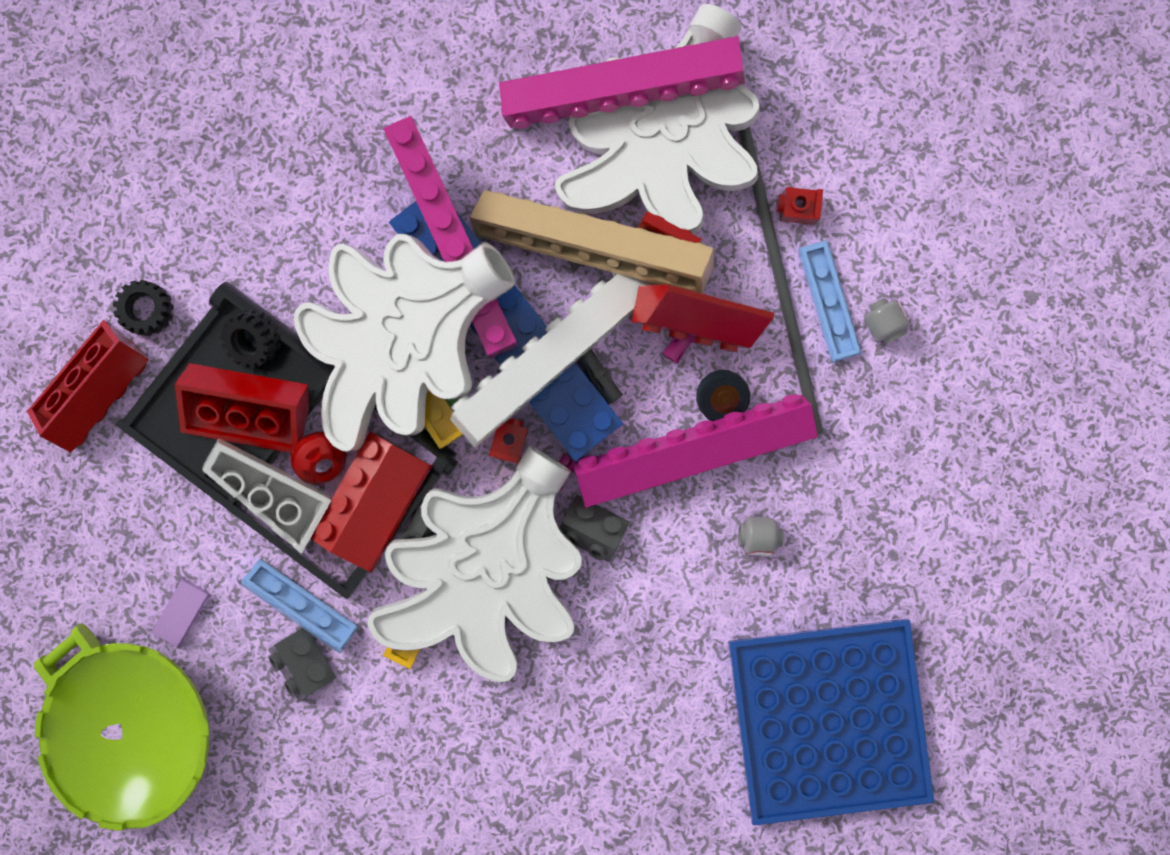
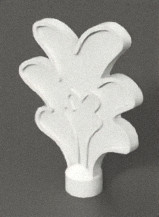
[555,4,760,234]
[294,234,515,451]
[368,446,582,683]

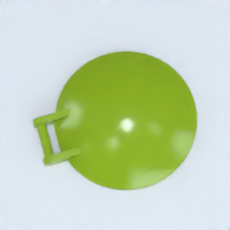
[34,623,209,831]

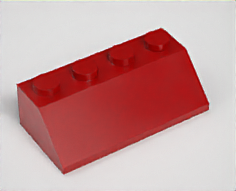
[632,285,774,353]
[27,319,149,453]
[175,363,309,453]
[310,431,432,572]

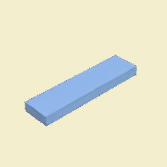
[798,240,862,362]
[241,559,359,654]

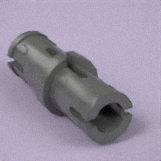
[578,349,623,405]

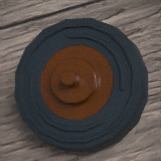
[696,370,751,421]

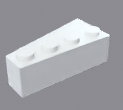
[202,438,331,554]

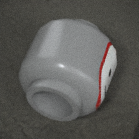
[864,298,910,344]
[738,516,784,557]

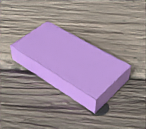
[151,579,210,647]

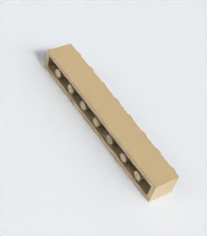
[470,190,714,294]

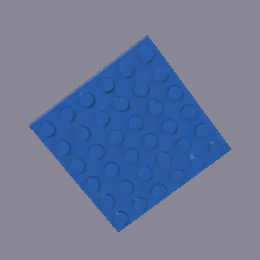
[728,618,935,826]

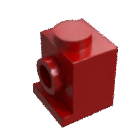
[776,187,824,225]
[489,418,529,464]

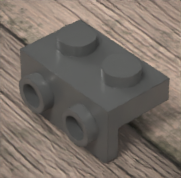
[560,495,630,562]
[268,628,337,701]

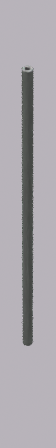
[739,127,824,434]

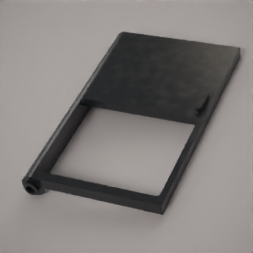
[115,282,458,600]

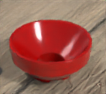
[290,432,347,485]

